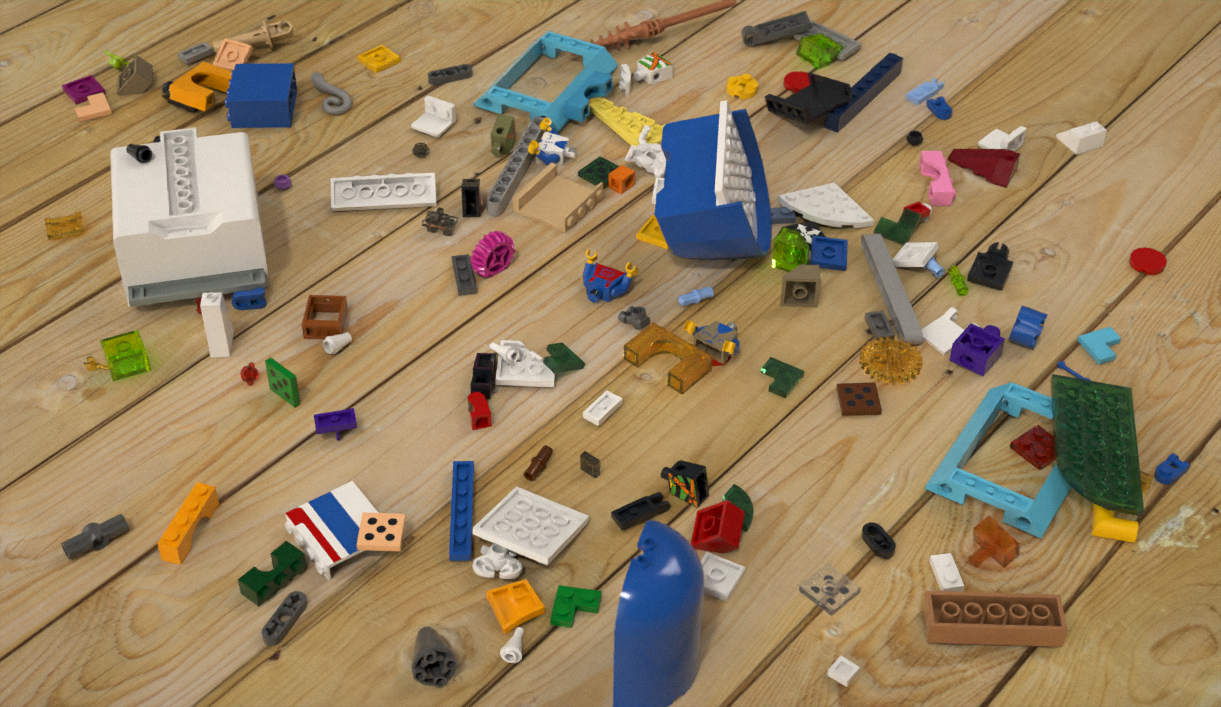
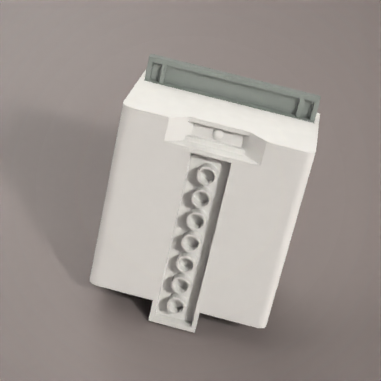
[110,127,270,307]

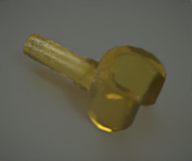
[84,356,113,372]

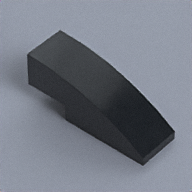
[471,353,496,399]

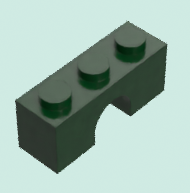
[238,541,307,607]

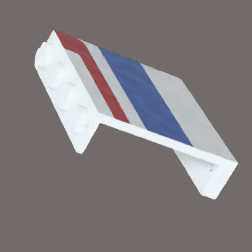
[285,481,378,581]

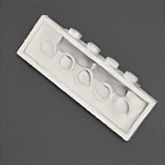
[330,173,437,212]

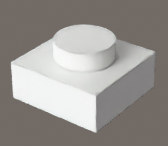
[827,656,860,687]

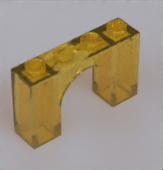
[624,322,713,395]

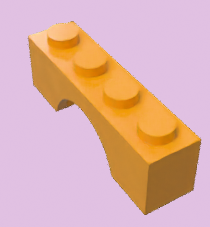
[157,482,219,565]

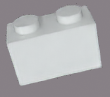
[1056,121,1107,155]

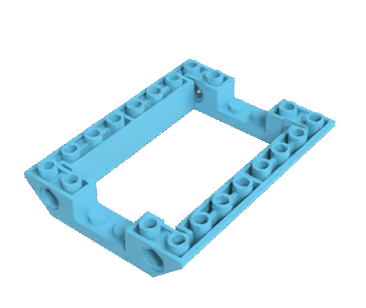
[473,31,618,132]
[925,382,1102,539]

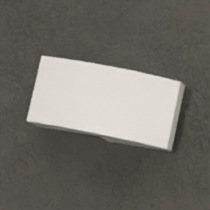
[619,64,631,96]

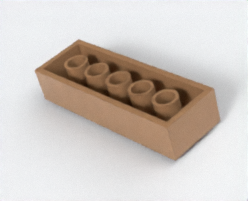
[923,591,1067,647]

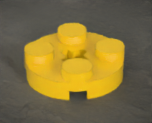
[726,74,759,99]

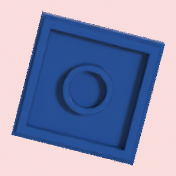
[810,235,848,271]

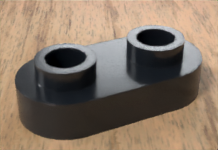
[861,523,896,559]

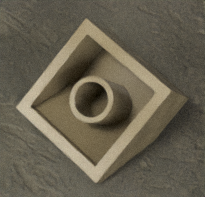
[117,55,153,96]
[780,264,820,307]

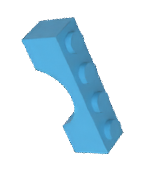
[564,71,613,122]

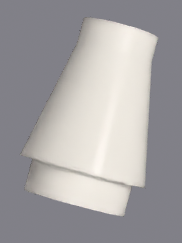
[323,332,352,354]

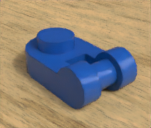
[926,96,952,120]
[232,287,267,310]
[1154,453,1191,485]

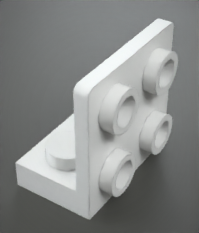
[411,96,456,137]
[978,126,1027,152]

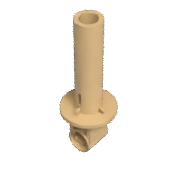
[213,20,294,55]

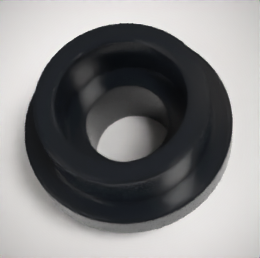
[906,131,923,145]

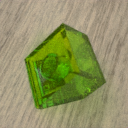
[796,33,843,69]
[772,227,810,272]

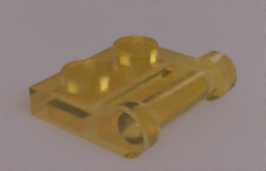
[45,211,85,240]

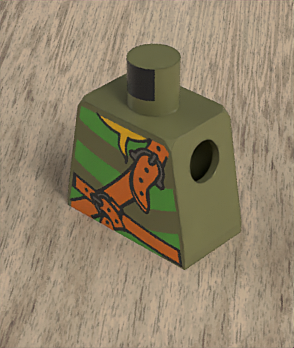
[490,114,517,156]

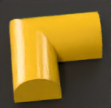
[1092,496,1138,543]

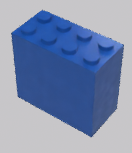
[225,63,297,128]

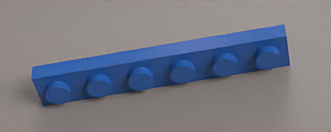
[449,461,474,561]

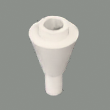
[490,342,520,364]
[500,627,524,663]

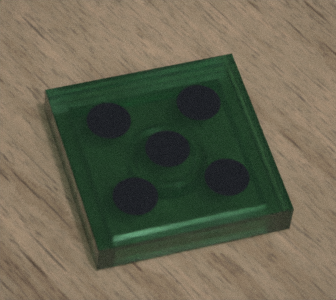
[578,156,619,190]

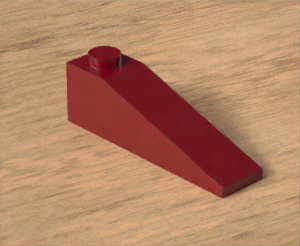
[948,149,1020,188]

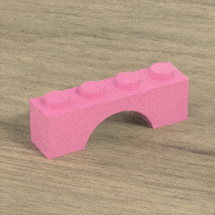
[919,151,956,206]

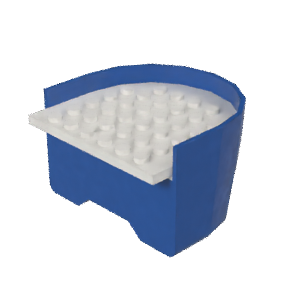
[655,100,772,260]

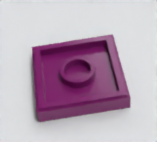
[62,75,106,105]

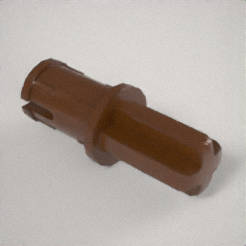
[523,445,553,481]

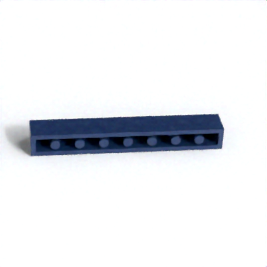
[824,53,903,133]

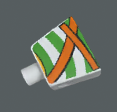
[633,52,673,84]

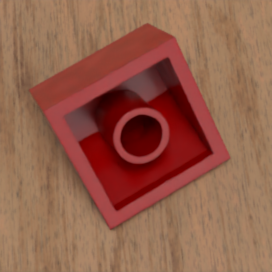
[691,500,745,554]

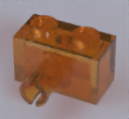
[968,516,1020,568]

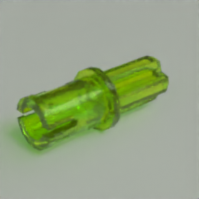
[948,265,969,296]

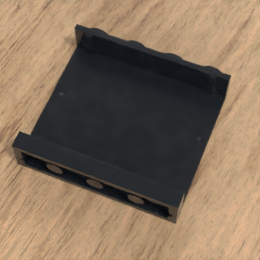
[764,72,853,124]

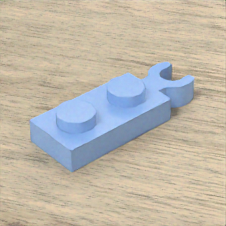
[906,78,944,105]

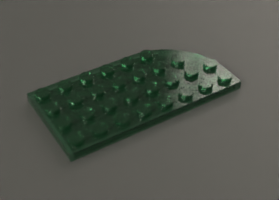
[1050,374,1144,516]

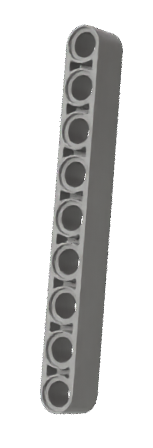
[487,116,547,217]
[861,233,923,346]

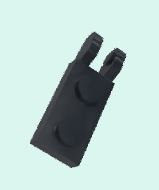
[611,492,671,531]

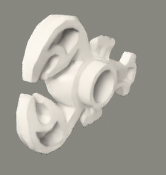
[472,543,522,579]

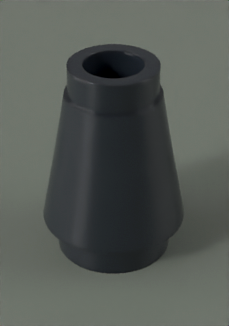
[126,144,152,163]

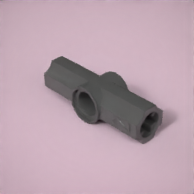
[61,514,129,559]

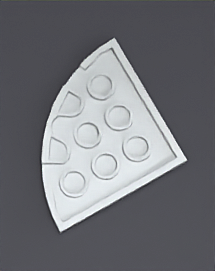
[777,183,874,228]

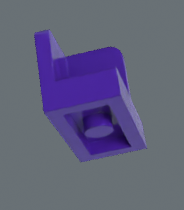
[314,408,357,441]

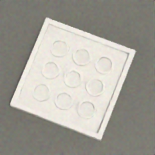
[473,487,589,566]

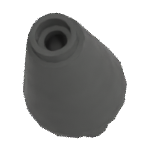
[411,627,458,687]

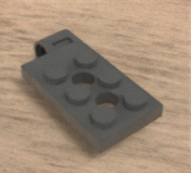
[741,11,812,46]

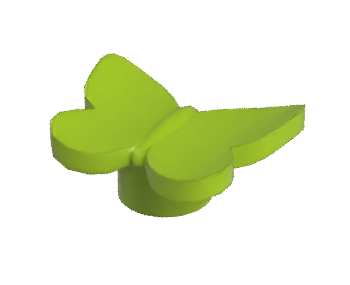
[104,50,130,70]

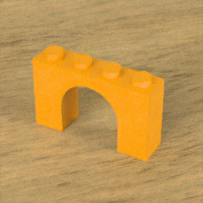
[169,62,232,111]

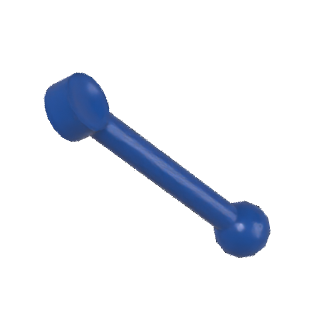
[1057,361,1091,385]

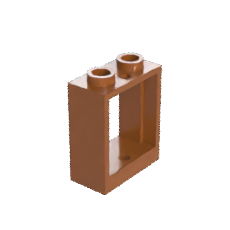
[302,295,348,339]

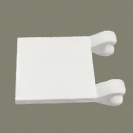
[922,307,980,355]

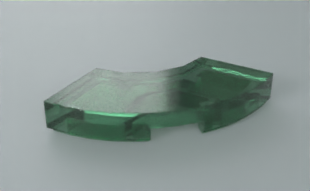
[723,484,754,532]

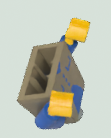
[683,320,740,364]

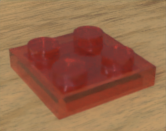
[1009,425,1066,470]

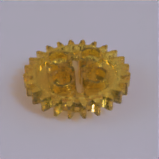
[859,336,923,385]

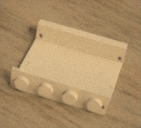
[513,162,604,232]

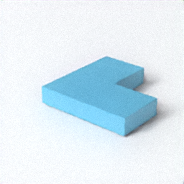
[1077,327,1121,365]

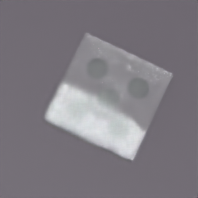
[799,563,861,616]

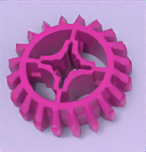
[470,231,515,278]

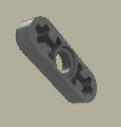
[428,64,473,85]
[262,591,307,646]

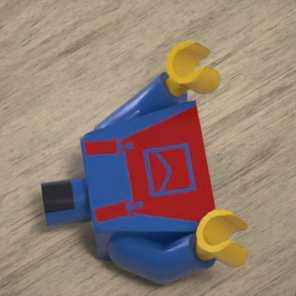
[583,249,639,303]

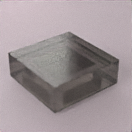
[580,451,601,479]

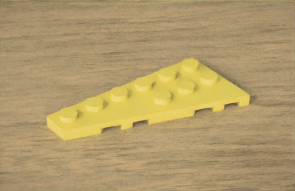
[590,97,665,147]

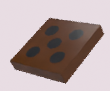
[836,382,882,416]

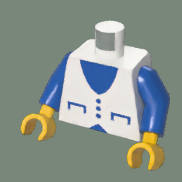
[528,117,577,165]

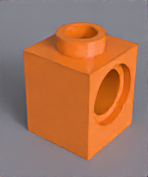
[609,165,635,194]

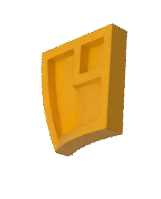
[486,579,545,634]

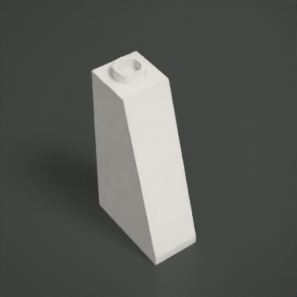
[200,292,234,358]

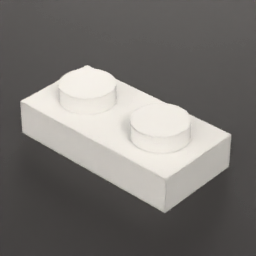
[583,390,622,426]
[929,553,964,592]

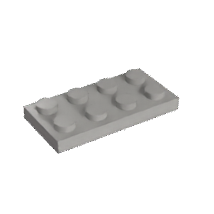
[793,20,861,61]

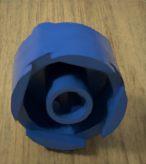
[1008,305,1048,349]

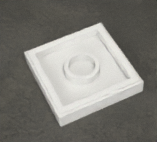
[892,242,939,267]
[701,552,746,602]

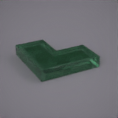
[873,208,922,246]
[543,342,585,373]
[761,357,805,399]

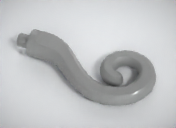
[311,72,352,115]

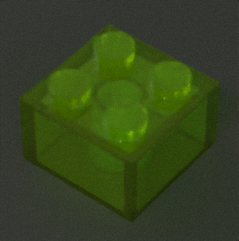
[100,330,151,381]

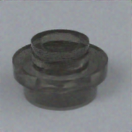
[412,143,429,158]

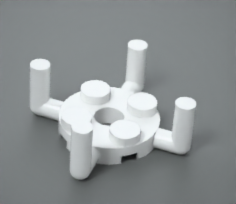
[625,125,666,178]

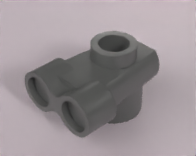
[618,306,650,329]

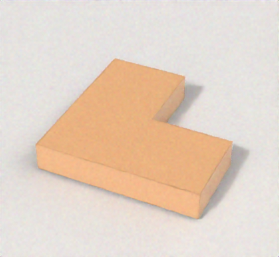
[75,93,112,122]

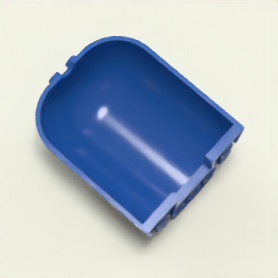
[613,519,705,707]

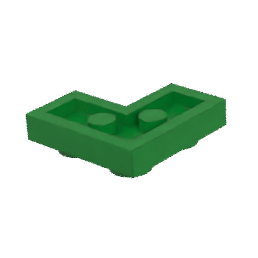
[550,585,602,628]

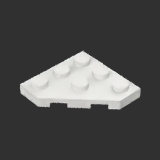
[495,340,555,387]

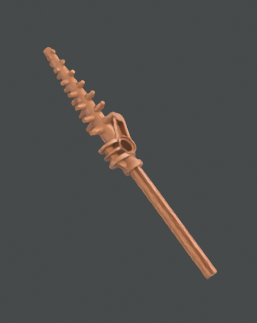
[570,0,737,56]

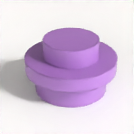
[274,174,291,190]

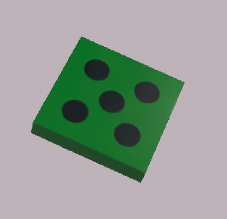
[265,357,300,408]

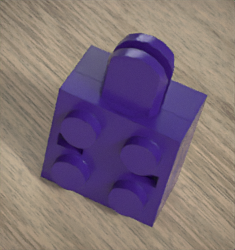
[949,323,1005,376]

